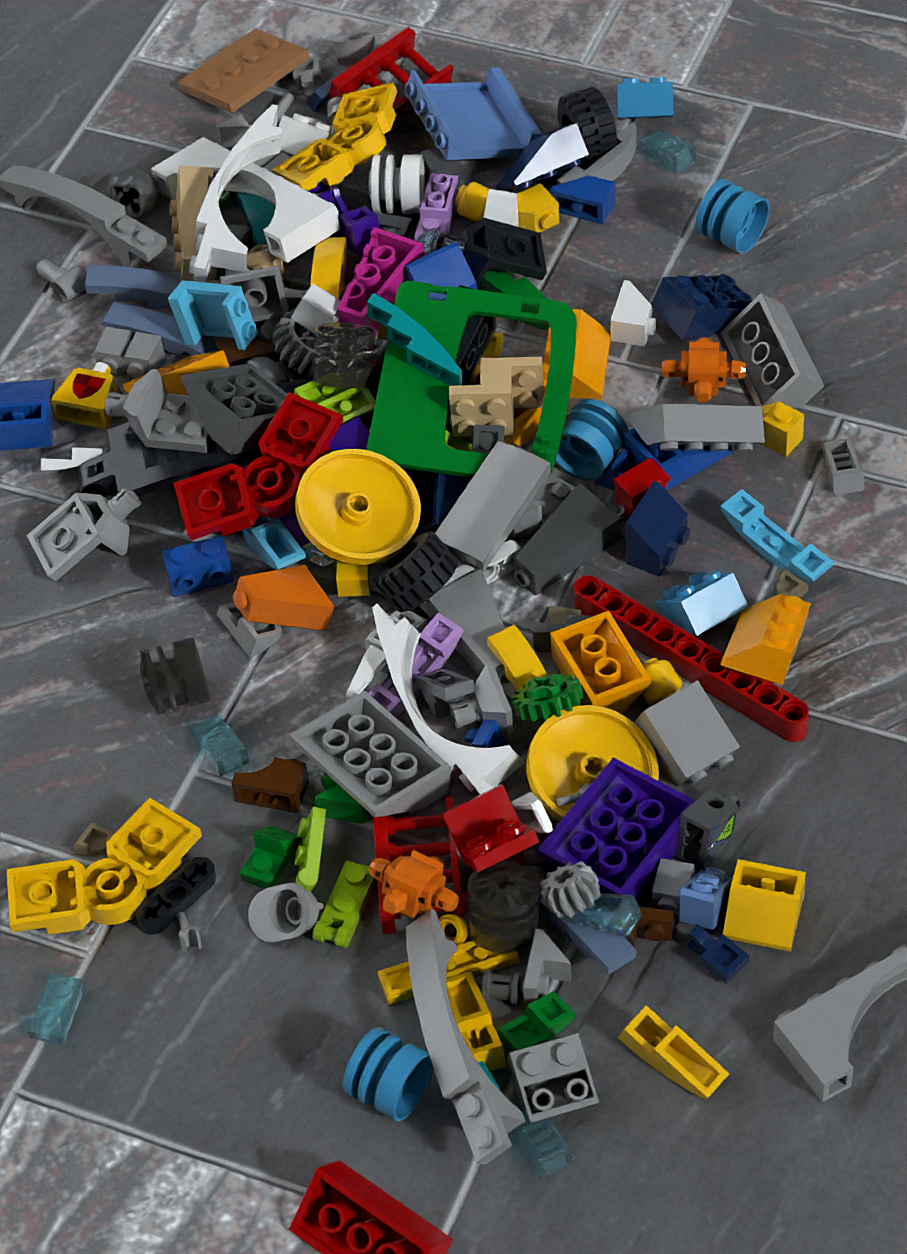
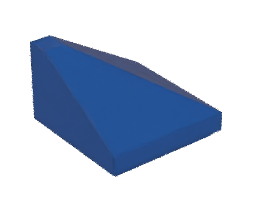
[597,449,629,491]

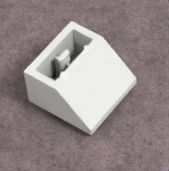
[274,113,336,155]

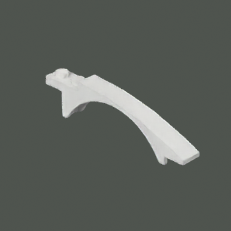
[189,104,283,283]
[372,604,525,794]

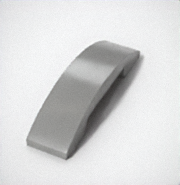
[557,122,637,185]

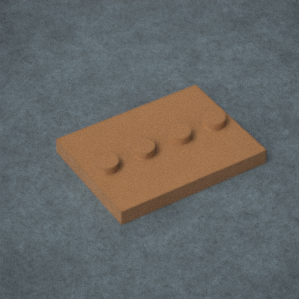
[178,28,310,113]

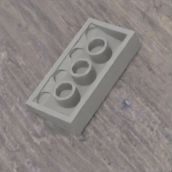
[435,441,551,572]

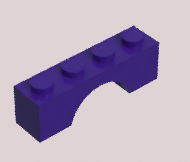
[308,182,380,255]

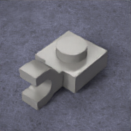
[293,56,322,100]

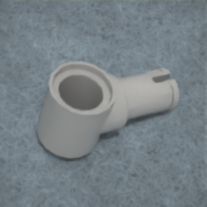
[37,259,86,303]

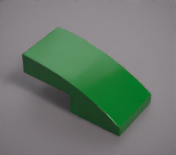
[497,991,576,1053]

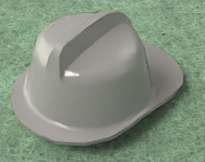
[326,26,389,65]
[248,883,324,942]

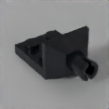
[435,217,547,287]

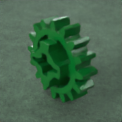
[511,673,584,722]

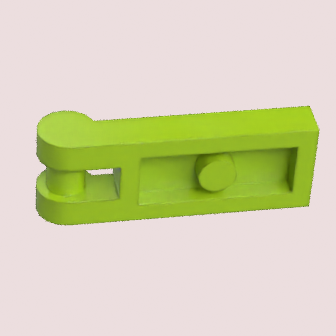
[294,806,326,892]
[313,860,377,948]

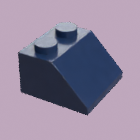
[626,481,690,577]

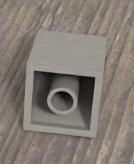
[634,680,740,787]

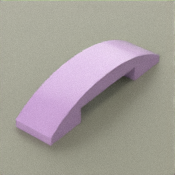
[368,613,463,717]

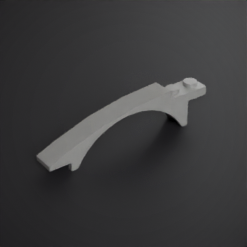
[0,165,168,268]
[406,909,525,1165]

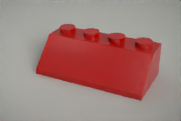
[289,1160,454,1254]

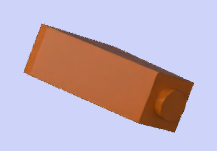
[233,565,334,630]

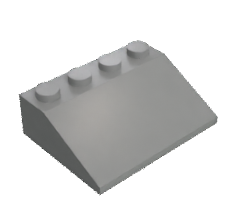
[289,691,451,817]

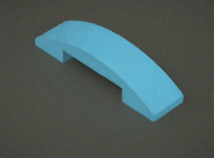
[720,489,834,583]

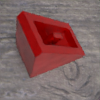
[614,458,671,519]

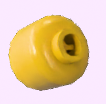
[454,182,489,223]
[641,658,682,706]

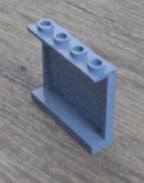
[405,67,542,160]

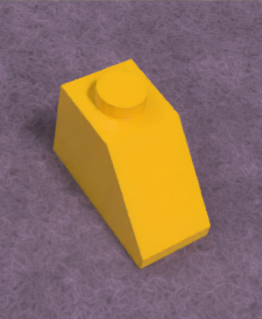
[517,183,559,232]
[761,401,804,457]

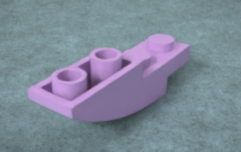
[414,174,458,256]

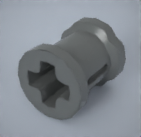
[482,970,521,1004]

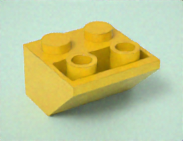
[723,859,806,952]

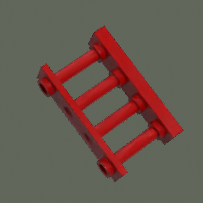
[329,27,454,132]
[373,796,470,934]

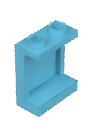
[168,280,258,350]

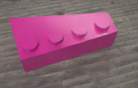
[338,227,425,337]

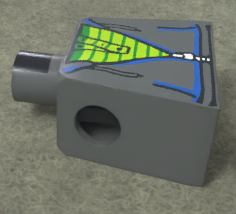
[675,790,740,871]

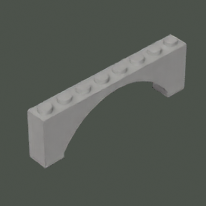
[773,944,907,1103]

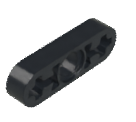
[136,857,216,935]

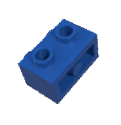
[162,535,234,597]

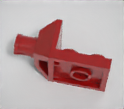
[441,784,540,872]

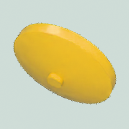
[295,449,421,565]
[526,705,659,822]

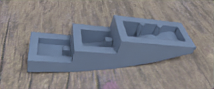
[85,265,181,309]
[101,302,223,358]
[527,885,636,975]

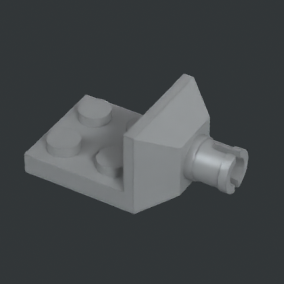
[105,369,212,453]
[510,473,575,539]
[27,486,142,582]
[450,662,557,744]

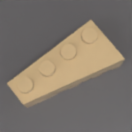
[169,166,217,281]

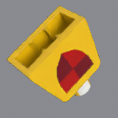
[51,362,117,429]

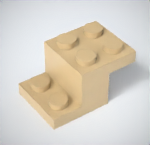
[449,357,544,437]

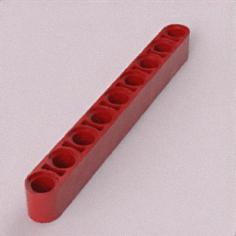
[574,575,809,742]

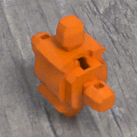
[662,337,746,402]
[369,850,459,920]

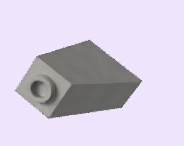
[427,569,510,684]

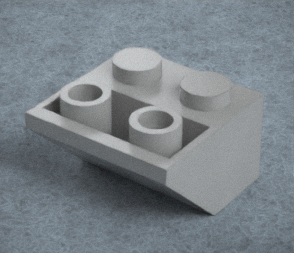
[506,1033,599,1123]

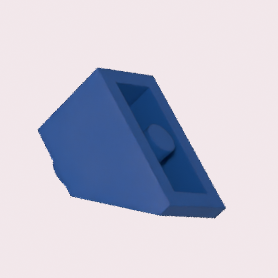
[550,175,616,225]

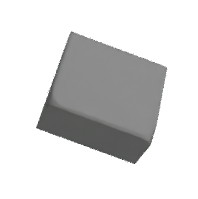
[217,114,250,148]

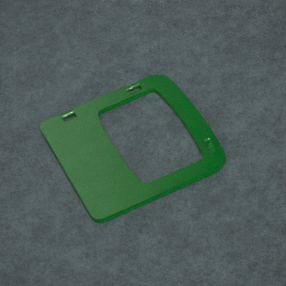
[367,281,577,478]

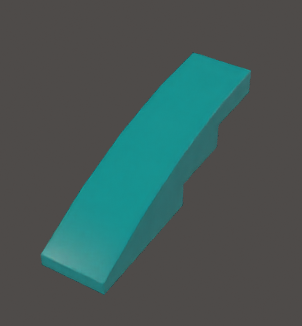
[367,293,462,386]

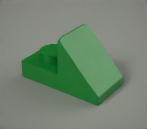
[315,771,368,824]
[240,826,301,889]

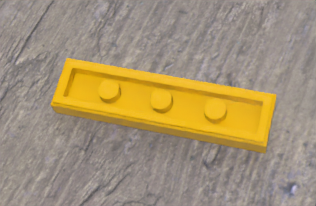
[377,929,520,1005]

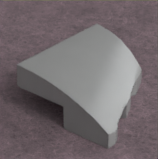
[217,602,282,658]

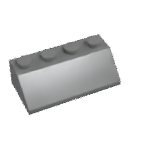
[721,293,824,408]
[627,404,765,452]

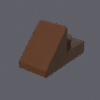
[604,903,674,949]

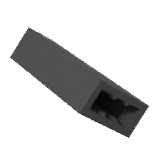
[515,483,621,595]

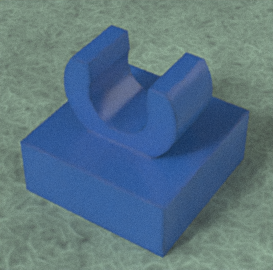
[464,719,507,748]

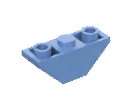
[680,867,733,930]

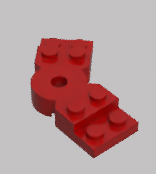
[173,392,344,541]

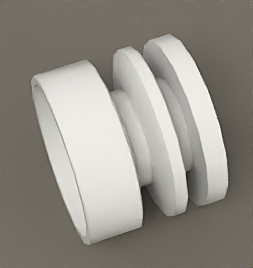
[369,155,425,214]

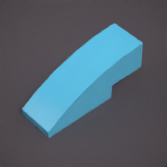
[242,516,306,570]

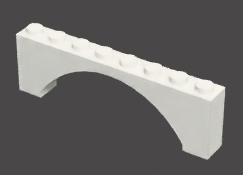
[151,137,341,263]

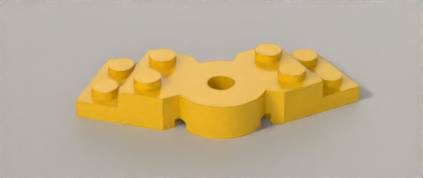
[272,82,397,191]
[7,797,202,935]

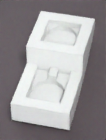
[41,448,103,472]

